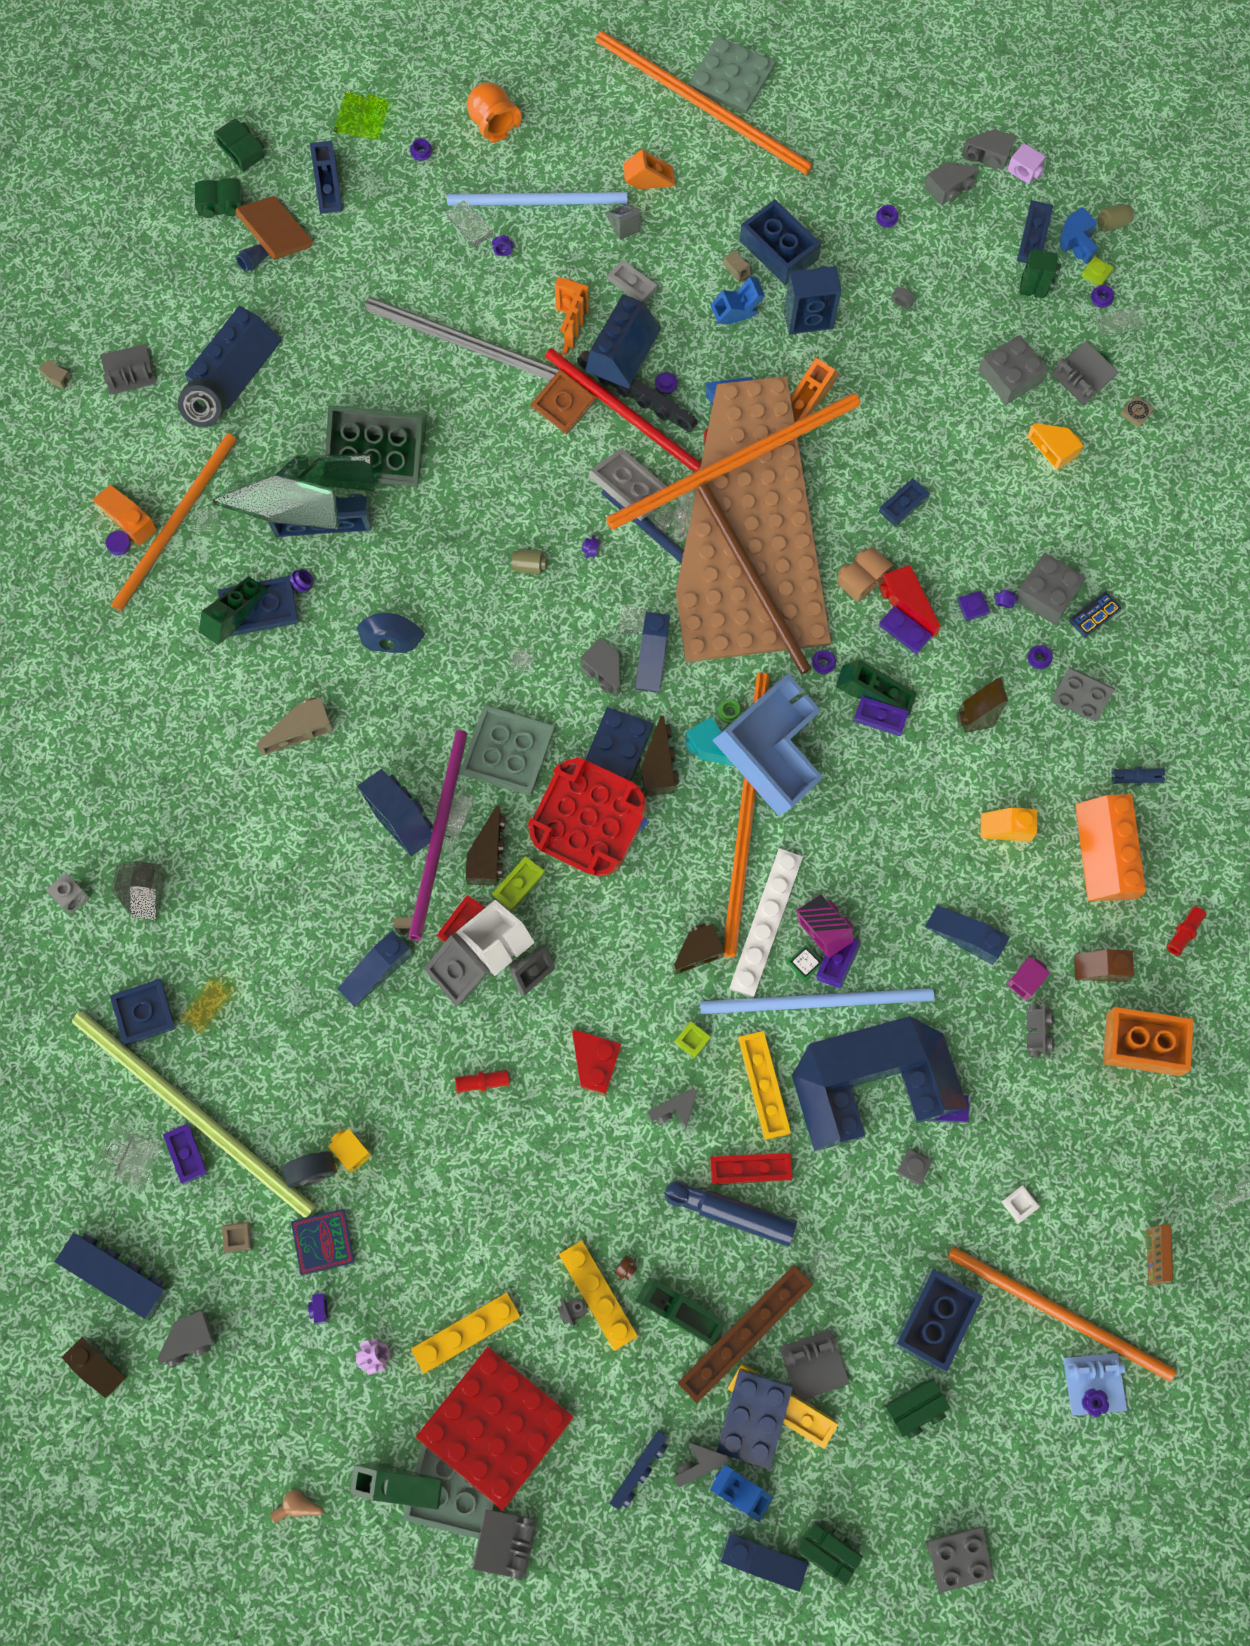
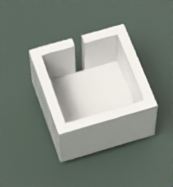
[456,900,535,976]

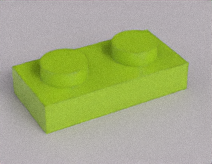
[492,856,545,912]

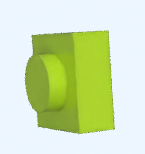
[1081,256,1114,286]
[674,1021,711,1059]

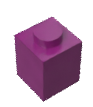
[1006,957,1050,1001]

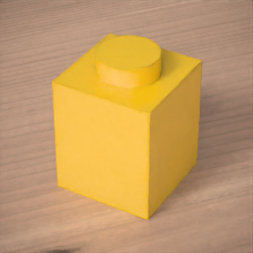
[328,1129,372,1173]

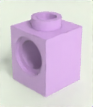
[1007,143,1046,184]

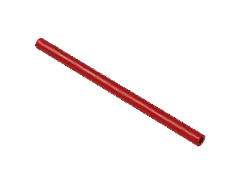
[545,348,701,473]

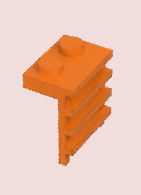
[555,277,589,355]

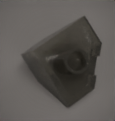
[112,861,167,921]

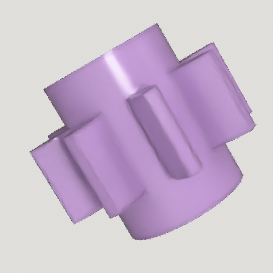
[356,1337,390,1375]

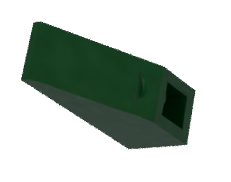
[199,576,268,645]
[350,1462,443,1510]

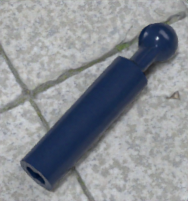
[664,1180,797,1247]

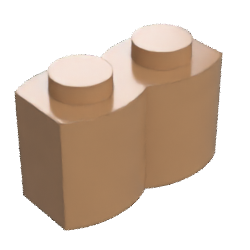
[837,546,893,602]

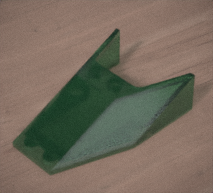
[213,454,375,529]

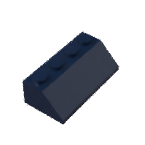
[586,294,661,389]
[185,305,282,410]
[268,494,371,537]

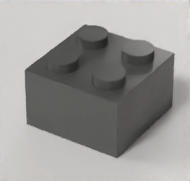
[978,335,1048,405]
[1016,552,1086,625]

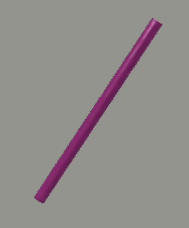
[408,730,468,941]

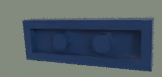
[1017,200,1053,263]
[609,1430,668,1510]

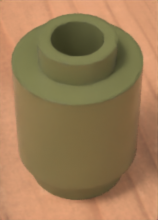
[1098,203,1134,232]
[511,549,548,575]

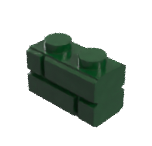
[1019,249,1061,298]
[882,1378,950,1439]
[795,1520,863,1586]

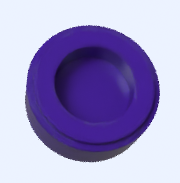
[105,531,131,556]

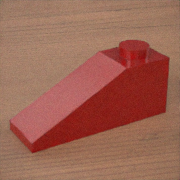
[879,565,941,637]

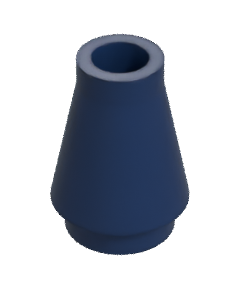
[236,244,269,272]

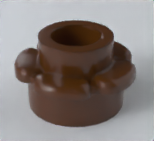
[614,1255,638,1281]

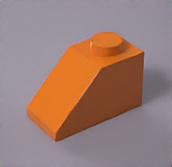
[623,149,676,190]

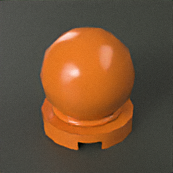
[467,82,522,143]

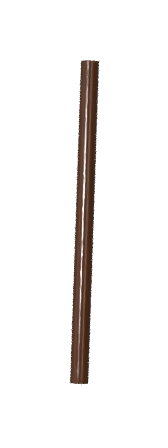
[697,484,812,675]

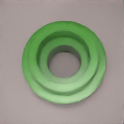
[718,700,743,724]

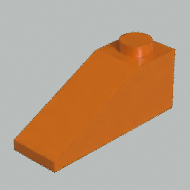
[790,358,840,422]
[92,485,157,546]

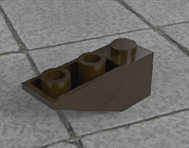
[641,716,679,797]
[465,806,506,886]

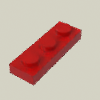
[710,1153,792,1185]

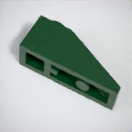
[836,659,917,715]

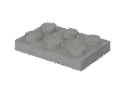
[589,448,667,521]

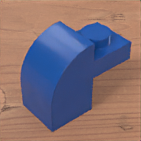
[1059,207,1098,264]
[710,277,765,325]
[710,1464,774,1522]

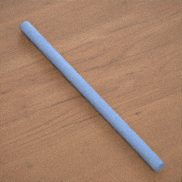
[700,988,934,1014]

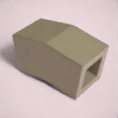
[723,250,751,282]
[38,359,71,389]

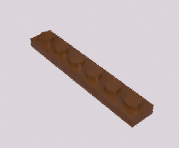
[677,1265,813,1404]

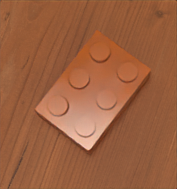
[1103,1007,1194,1076]

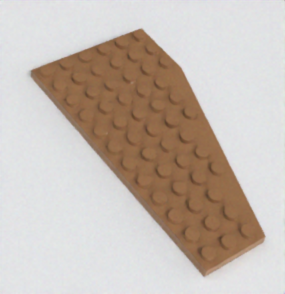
[676,376,831,663]

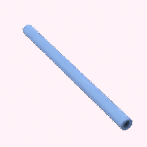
[447,192,627,206]

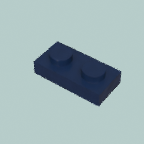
[879,478,930,527]

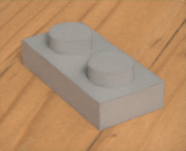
[608,260,657,303]

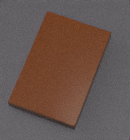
[236,196,313,260]

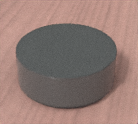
[891,287,915,309]

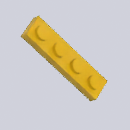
[738,1031,791,1141]
[559,1241,638,1351]
[411,1293,520,1374]
[728,1363,838,1449]

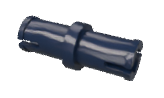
[1111,766,1165,786]

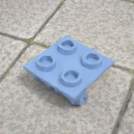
[1063,1353,1127,1416]

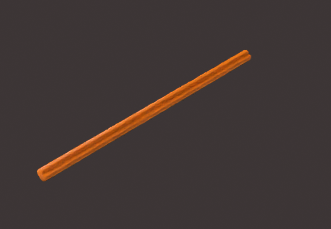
[596,31,812,175]
[606,393,861,530]
[723,672,770,958]

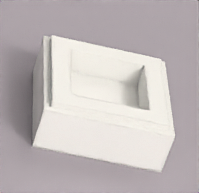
[1001,1185,1040,1224]

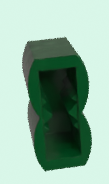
[214,118,265,171]
[195,178,243,218]

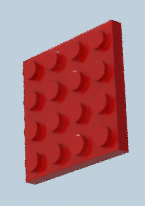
[416,1347,574,1511]

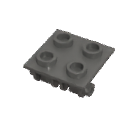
[1051,341,1119,405]
[100,344,156,395]
[1051,667,1115,722]
[779,1330,850,1400]
[472,1509,537,1580]
[925,1526,993,1593]

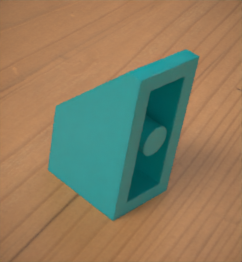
[684,717,734,766]

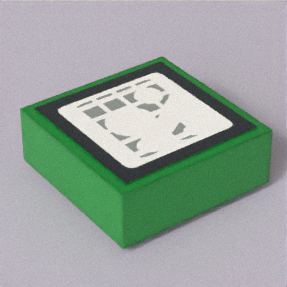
[787,945,823,982]

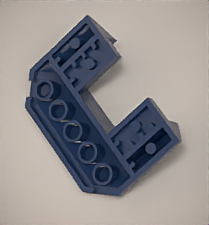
[792,1016,968,1152]

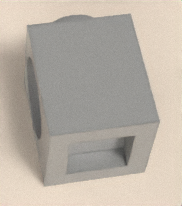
[46,873,90,915]

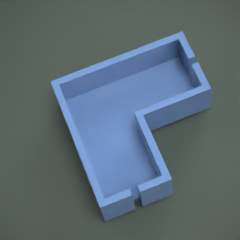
[712,673,823,816]

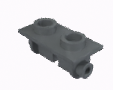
[1026,1002,1055,1059]
[557,1298,587,1328]

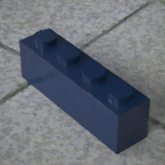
[54,1232,169,1320]

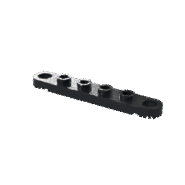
[577,350,698,432]

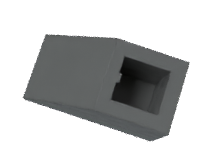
[961,129,1016,170]
[924,163,979,205]
[580,637,620,697]
[157,1311,217,1368]

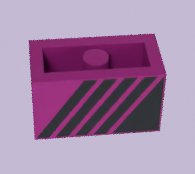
[796,894,854,958]

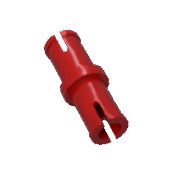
[1166,906,1207,956]
[455,1069,509,1094]

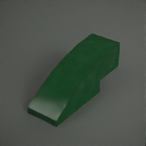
[636,1277,726,1347]

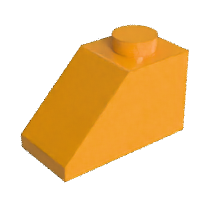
[1027,423,1084,470]
[981,808,1037,842]

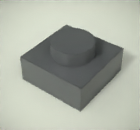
[896,1149,932,1186]

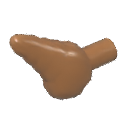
[270,1489,324,1523]

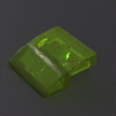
[333,90,389,140]

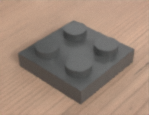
[423,933,490,1007]

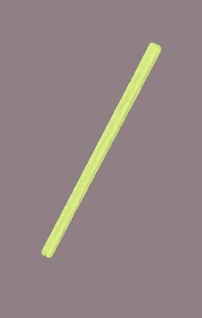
[72,1012,315,1218]

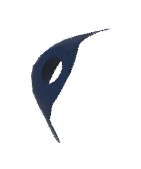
[357,613,425,653]

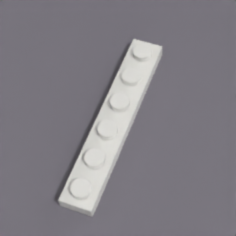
[729,848,803,998]

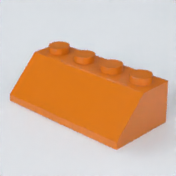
[1075,794,1146,901]

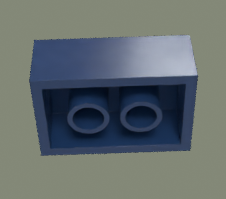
[739,199,821,285]
[784,266,842,335]
[357,769,434,857]
[892,1269,983,1373]

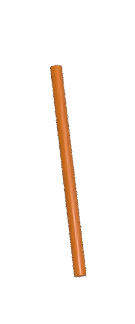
[111,433,237,611]
[947,1246,1176,1382]

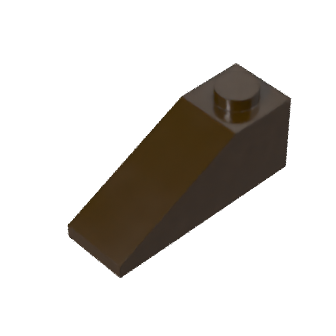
[956,678,1008,733]

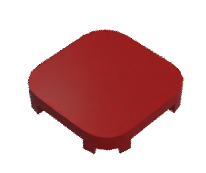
[527,757,648,877]

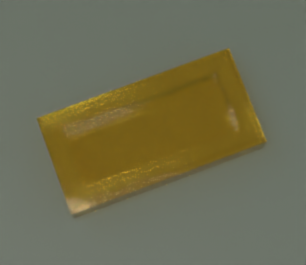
[179,977,233,1035]

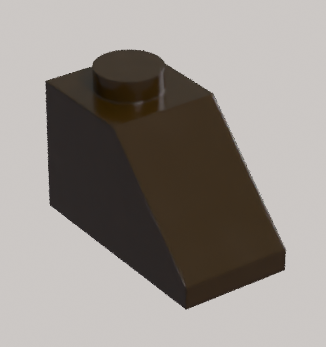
[673,923,724,975]
[61,1337,127,1398]

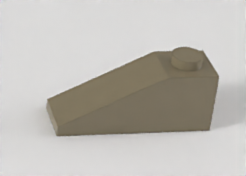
[257,697,333,756]

